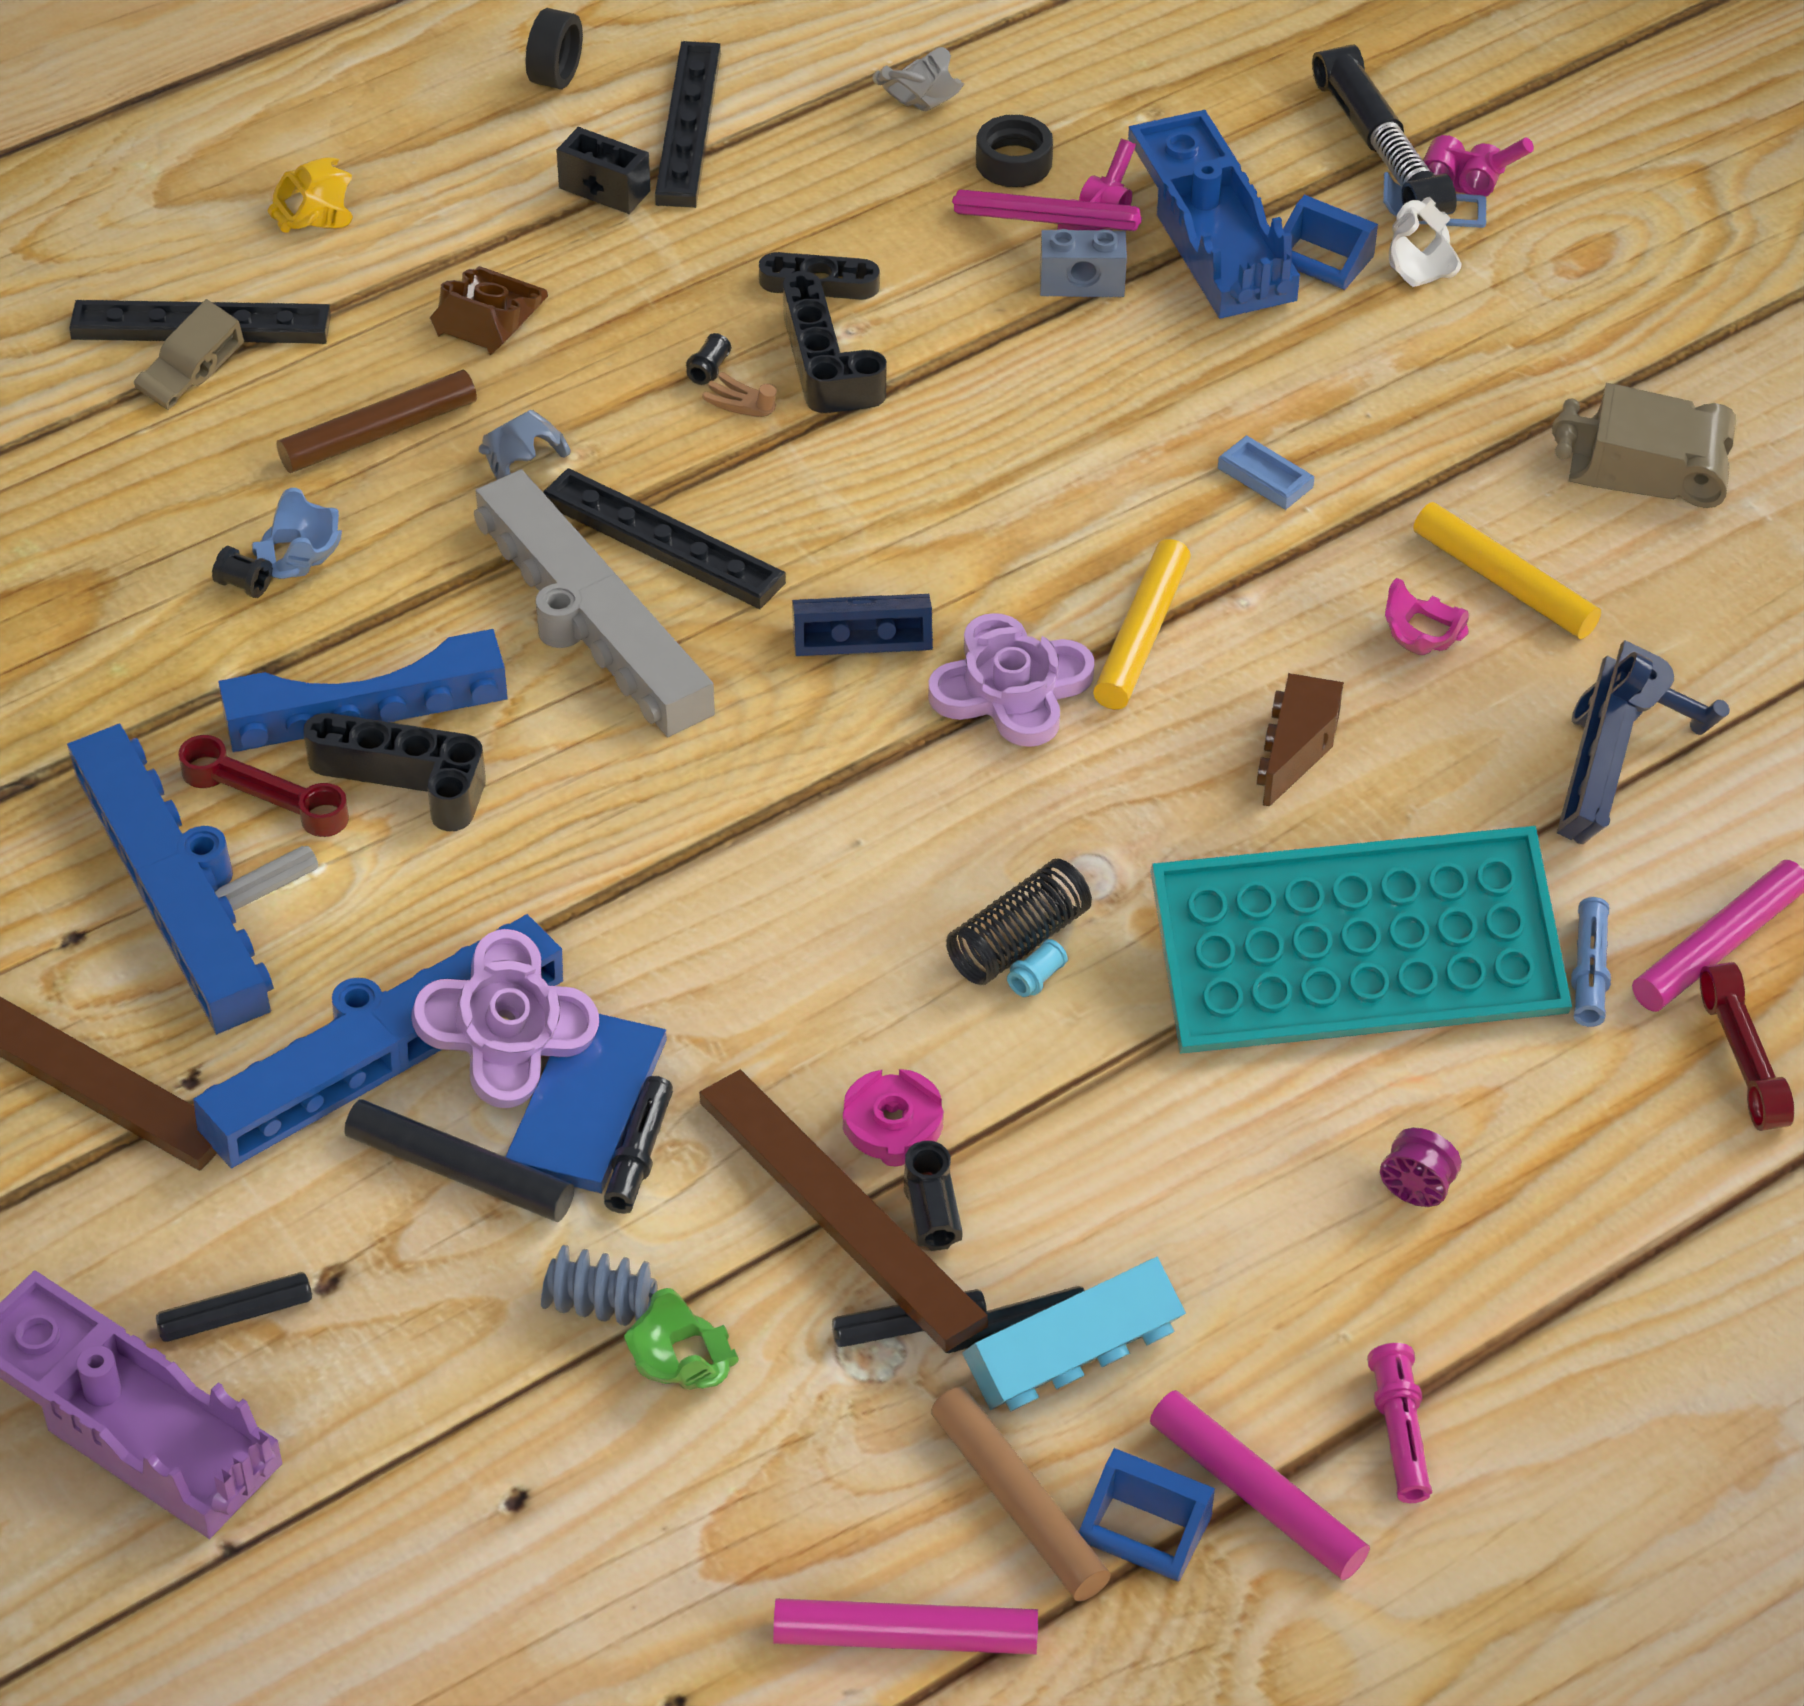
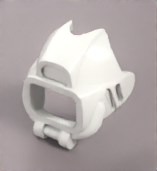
[1389,197,1461,287]

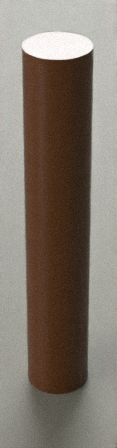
[276,369,477,473]

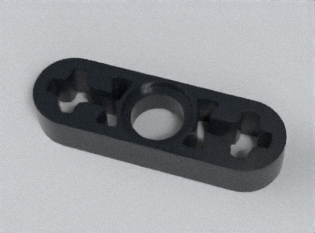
[759,252,880,300]

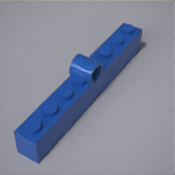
[67,723,274,1035]
[193,914,563,1169]

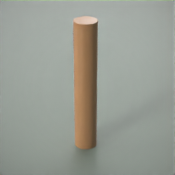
[931,1386,1111,1601]

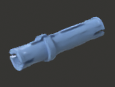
[1571,897,1611,1027]

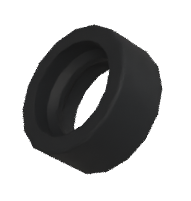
[525,8,583,89]
[976,115,1053,187]

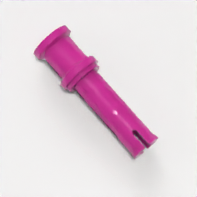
[1367,1343,1432,1504]

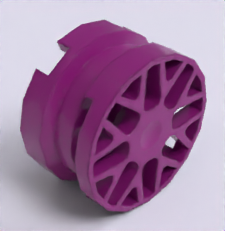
[1379,1127,1462,1207]

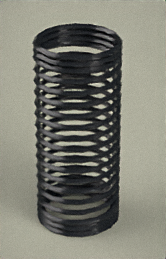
[946,858,1092,985]

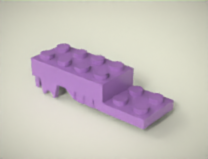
[0,1270,282,1539]

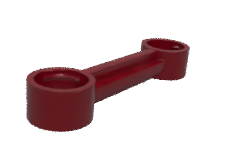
[178,735,349,837]
[1699,962,1794,1131]

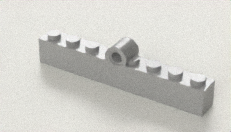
[474,469,715,738]

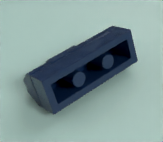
[792,594,933,656]

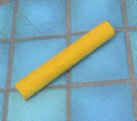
[1413,502,1601,639]
[1093,539,1191,710]

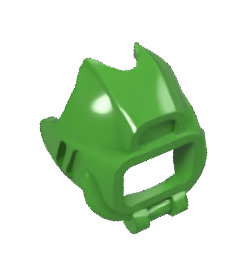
[624,1288,739,1390]

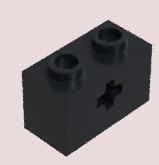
[556,127,651,214]

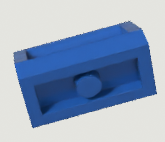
[1283,195,1378,290]
[1079,1448,1215,1582]

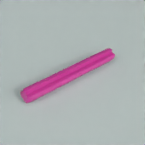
[952,189,1142,231]

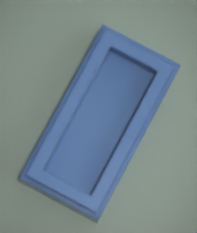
[1218,435,1315,510]

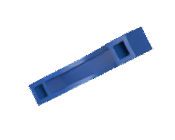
[218,629,508,752]

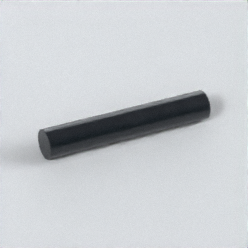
[344,1099,574,1222]

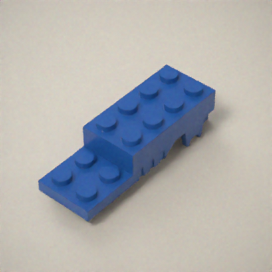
[1128,110,1300,319]

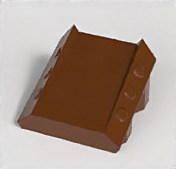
[430,266,548,355]

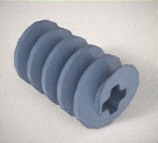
[541,1245,658,1326]

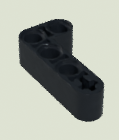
[783,271,887,413]
[303,713,486,831]

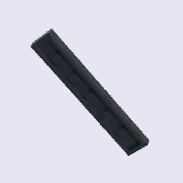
[655,41,721,208]
[69,300,331,344]
[543,468,786,609]

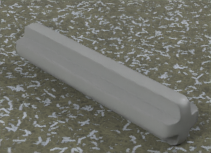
[214,846,318,911]

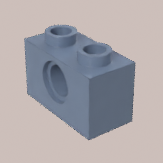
[1040,229,1127,297]

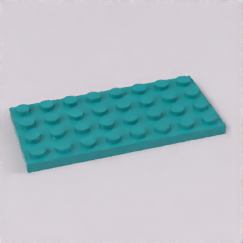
[1150,826,1572,1054]

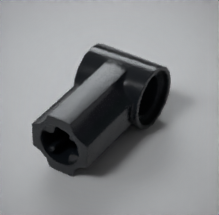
[904,1140,963,1251]

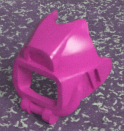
[1385,578,1469,655]

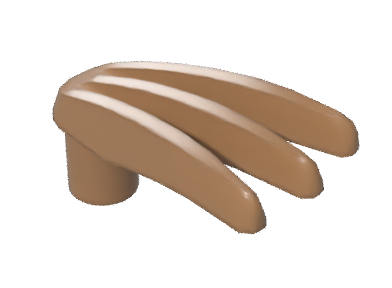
[702,372,777,417]

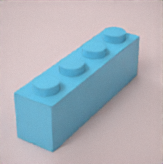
[962,1256,1186,1412]

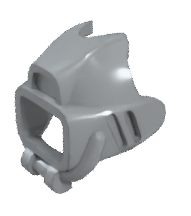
[873,47,964,111]

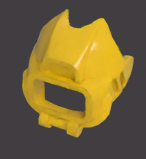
[268,157,353,233]

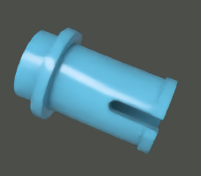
[1007,939,1068,997]

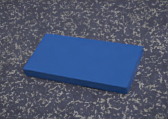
[505,1013,667,1194]

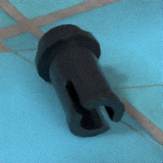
[686,333,732,385]

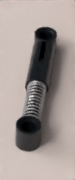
[1312,44,1457,221]

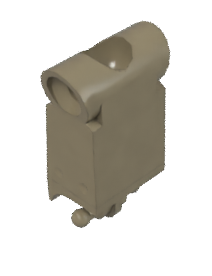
[1552,383,1736,508]

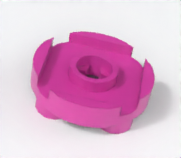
[843,1069,944,1167]

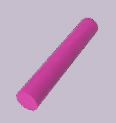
[1632,860,1804,1012]
[1150,1390,1370,1580]
[773,1598,1038,1655]

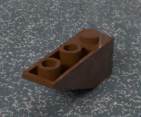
[1257,673,1344,806]

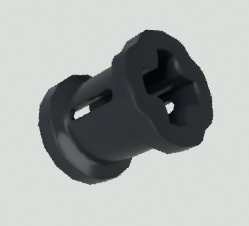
[212,546,273,598]

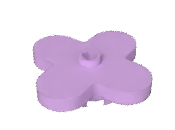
[928,613,1094,747]
[412,929,599,1108]

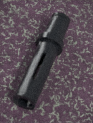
[604,1076,673,1214]

